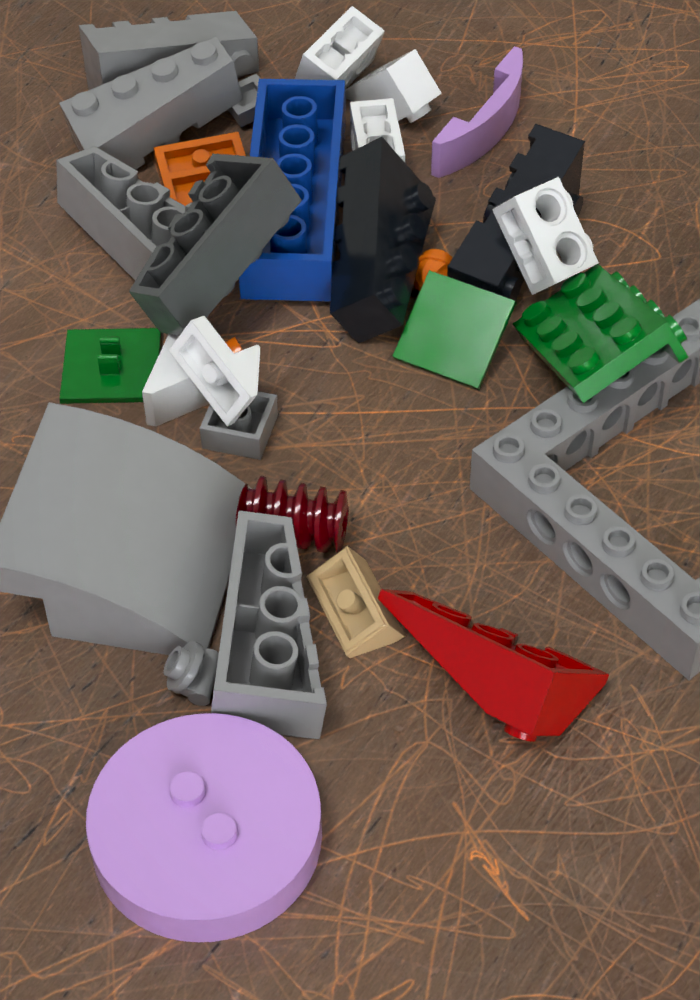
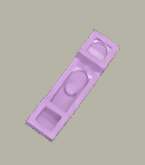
[431,46,523,178]

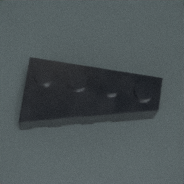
[447,124,585,301]
[330,137,436,343]

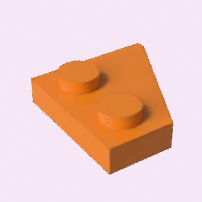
[153,132,246,206]

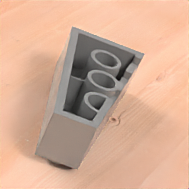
[59,36,243,170]

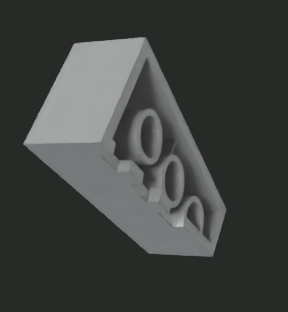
[79,11,259,90]
[56,146,192,281]
[211,511,327,740]

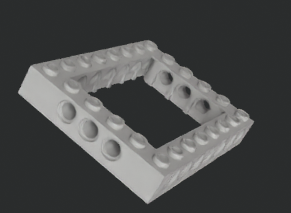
[470,299,700,681]

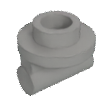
[163,641,219,706]

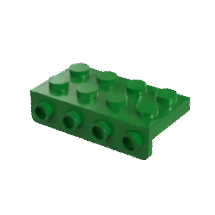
[513,264,688,403]

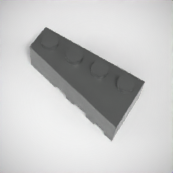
[129,153,302,336]

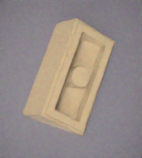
[306,546,406,658]

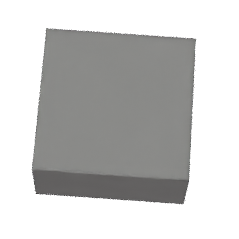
[200,391,278,460]

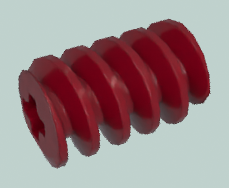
[236,476,349,553]

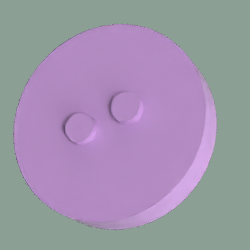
[86,713,322,942]

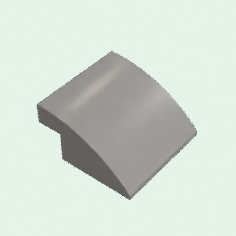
[0,402,252,655]

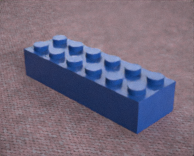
[239,79,346,301]

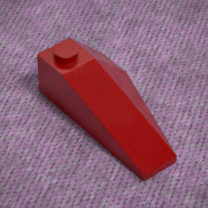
[378,589,609,742]

